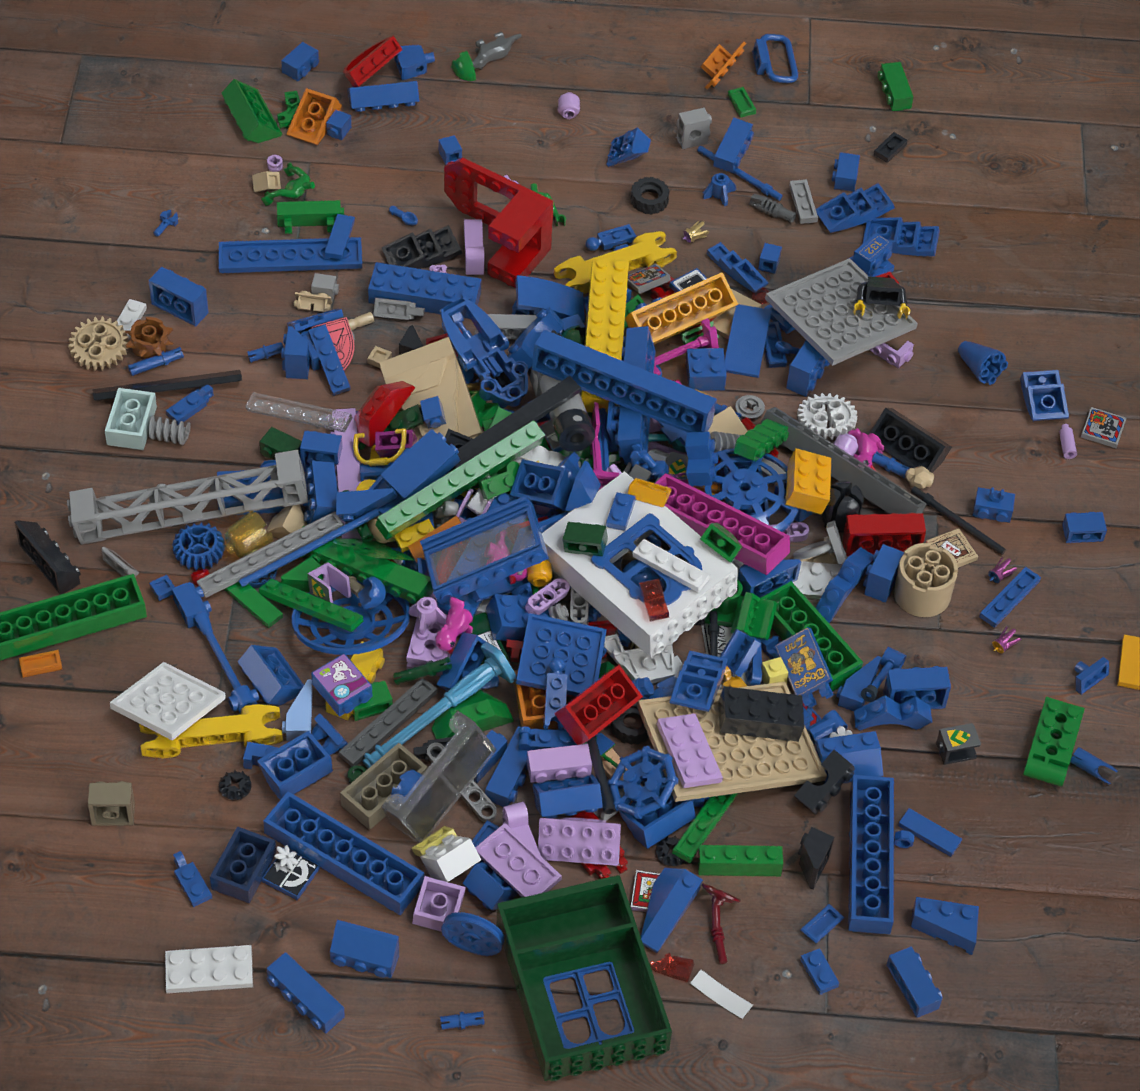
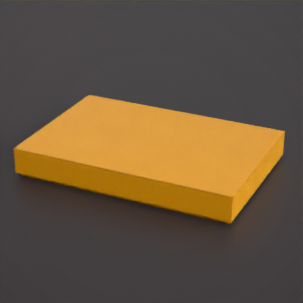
[1117,634,1140,690]

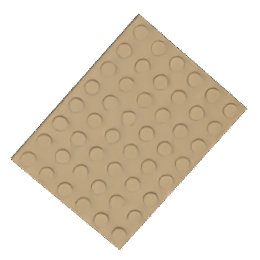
[637,682,827,802]

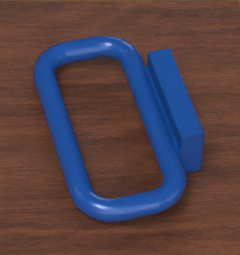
[752,34,798,83]

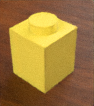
[762,657,788,684]

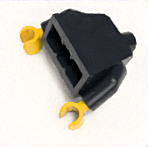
[853,276,910,319]

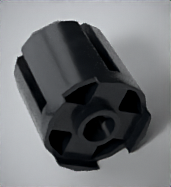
[822,481,864,532]

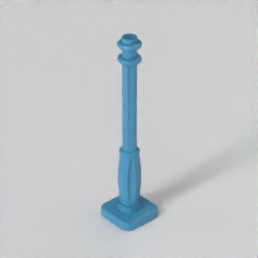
[362,642,517,768]

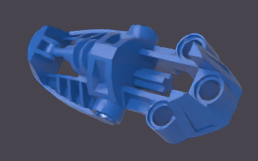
[440,297,528,409]

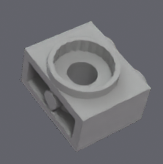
[676,108,712,149]

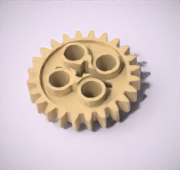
[69,317,129,371]

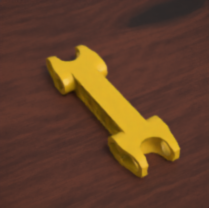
[554,231,677,294]
[139,704,283,758]

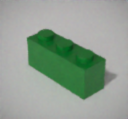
[878,62,914,111]

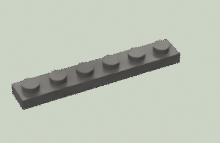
[339,678,437,767]

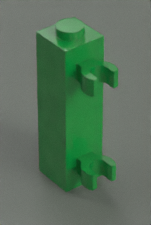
[277,200,344,234]

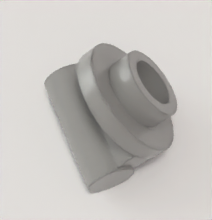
[548,603,569,621]

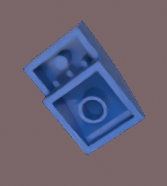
[1020,370,1069,421]

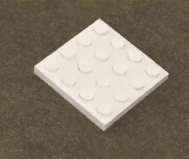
[110,662,225,740]

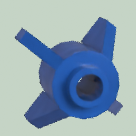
[703,173,736,206]

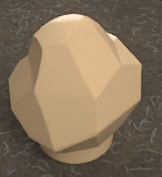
[905,466,934,489]

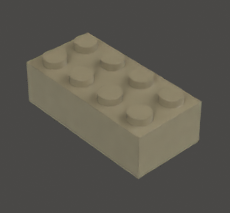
[340,743,428,830]

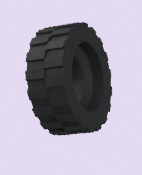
[631,177,670,214]
[611,701,649,745]

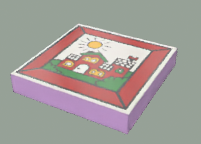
[631,870,660,912]

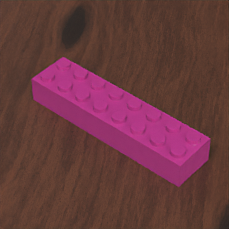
[655,473,790,575]

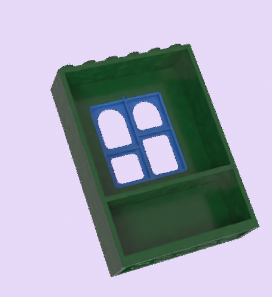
[496,875,672,1081]

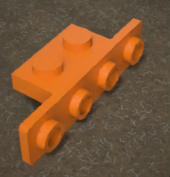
[700,42,746,89]

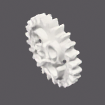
[797,393,857,440]

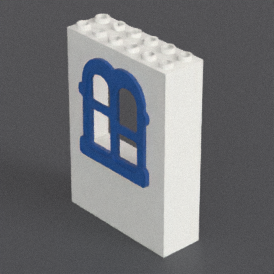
[542,471,737,658]

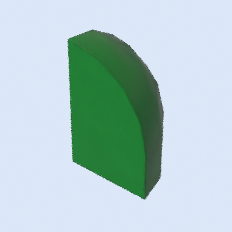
[451,50,476,81]

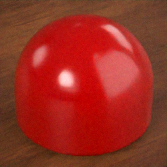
[190,569,210,586]

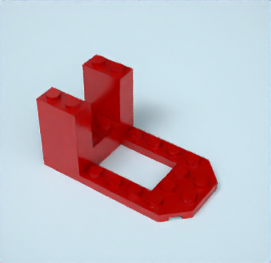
[444,157,554,288]

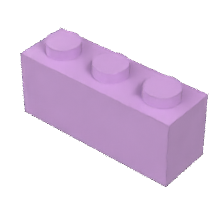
[527,744,592,783]

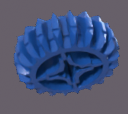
[172,522,225,570]

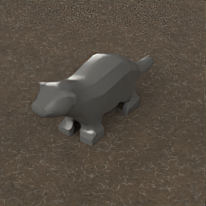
[472,31,522,69]

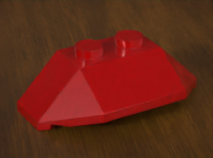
[355,381,415,448]

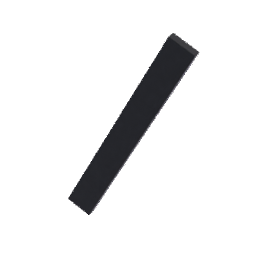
[92,370,242,401]
[454,376,582,469]

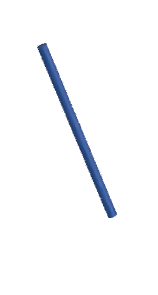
[238,508,380,587]

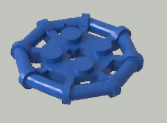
[608,746,679,819]

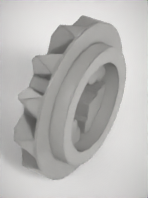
[735,395,765,420]

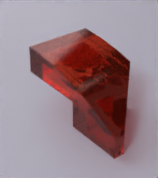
[650,953,695,982]

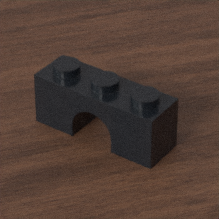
[794,750,855,815]

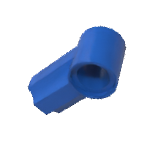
[806,710,848,744]

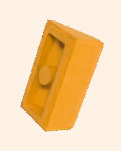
[628,478,672,507]

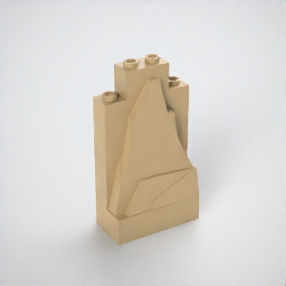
[380,337,482,476]

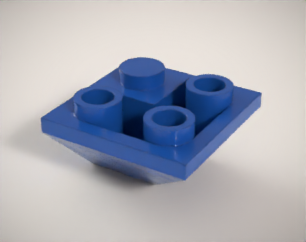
[606,127,651,167]

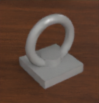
[793,521,847,564]

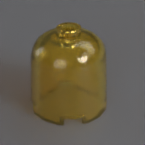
[224,510,274,558]

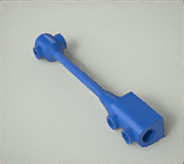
[172,583,259,713]

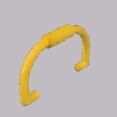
[353,428,406,467]

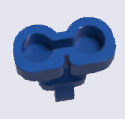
[630,444,669,481]

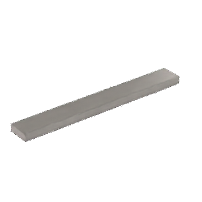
[197,511,344,598]

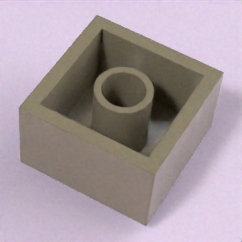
[88,781,135,826]

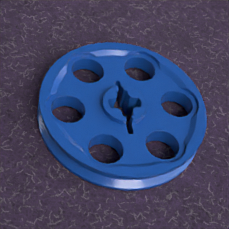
[441,912,505,956]

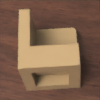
[252,171,281,192]

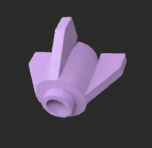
[409,597,447,635]

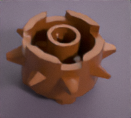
[125,317,174,359]

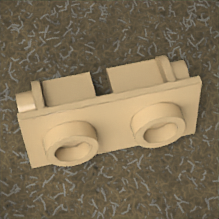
[294,291,333,312]

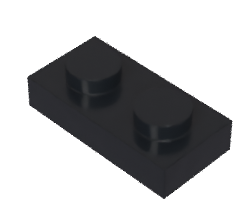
[873,132,908,163]

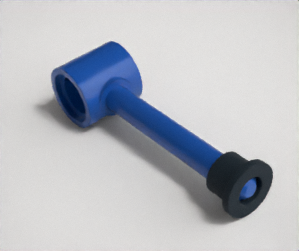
[861,647,907,702]

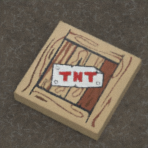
[926,529,978,568]

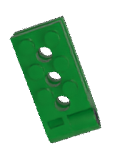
[1023,697,1085,787]

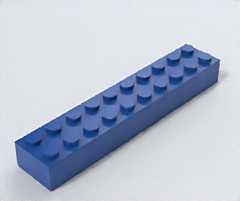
[532,330,717,432]

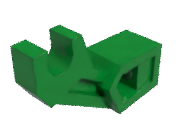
[277,91,300,128]

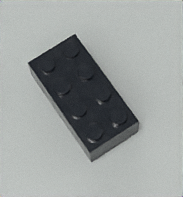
[718,686,805,742]

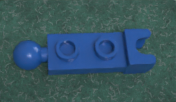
[543,657,567,730]

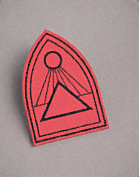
[312,317,354,371]

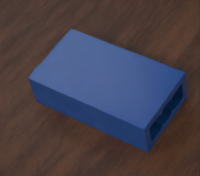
[381,429,461,501]

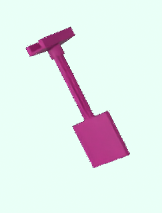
[654,318,719,375]
[590,402,619,491]

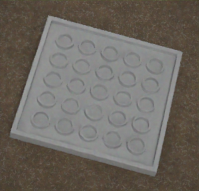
[765,258,918,366]

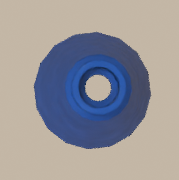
[958,341,1008,385]

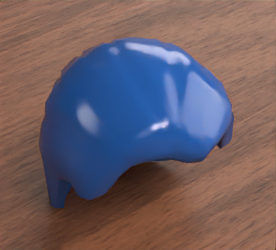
[358,576,386,609]

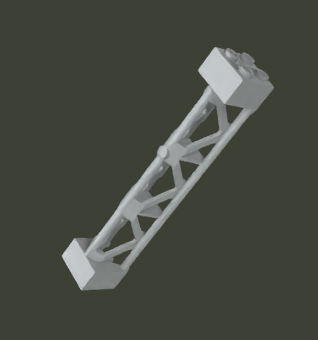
[67,450,308,545]

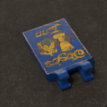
[775,627,833,708]

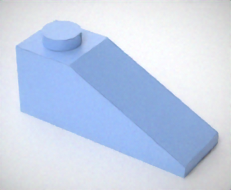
[282,680,313,741]

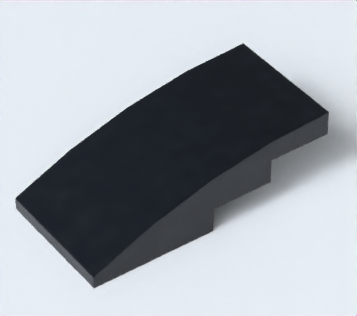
[381,225,463,269]

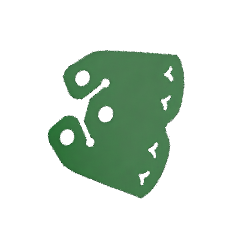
[333,539,414,560]

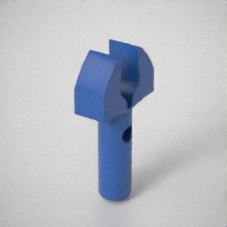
[153,210,178,237]

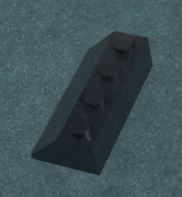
[870,407,952,473]
[14,520,81,595]

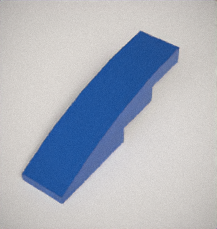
[706,242,768,293]

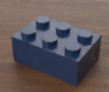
[210,826,276,904]

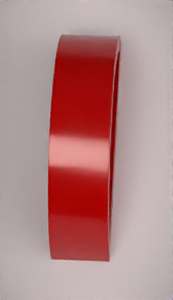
[343,35,403,87]

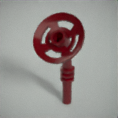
[702,883,741,964]

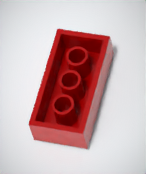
[843,513,926,556]
[554,665,643,745]

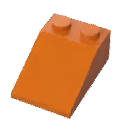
[286,88,342,145]

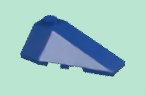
[641,868,703,953]

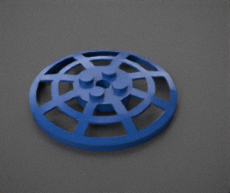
[688,448,799,532]
[292,580,410,655]

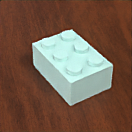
[105,388,157,450]

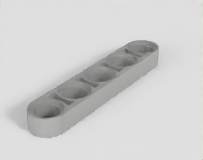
[427,743,497,822]

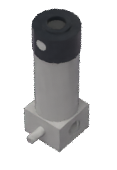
[530,369,595,452]

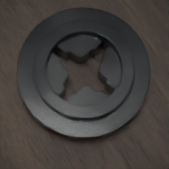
[219,770,252,800]
[656,835,685,866]

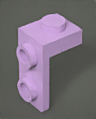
[870,341,914,368]

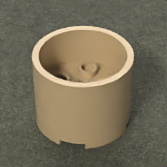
[894,543,958,617]

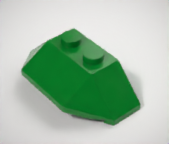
[432,690,514,739]

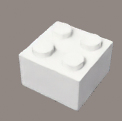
[420,835,481,882]

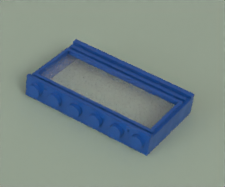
[420,495,549,604]

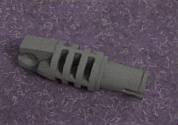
[750,194,796,223]

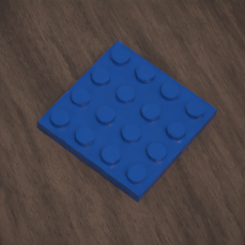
[516,613,607,696]

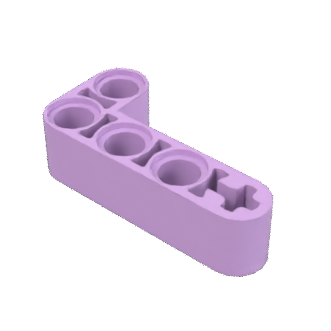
[464,219,484,275]
[502,802,541,856]

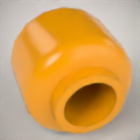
[527,560,552,587]

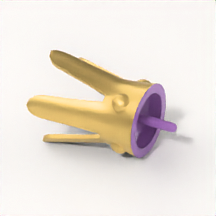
[683,221,709,243]

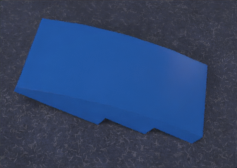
[816,183,895,233]
[862,217,940,256]
[516,275,585,323]
[725,304,772,378]
[670,651,728,712]

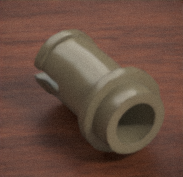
[348,576,364,598]

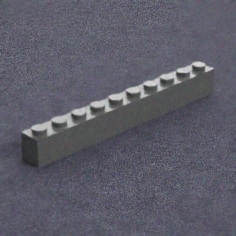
[760,407,926,514]

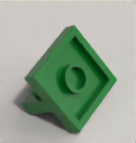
[730,592,777,640]

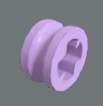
[267,155,283,172]

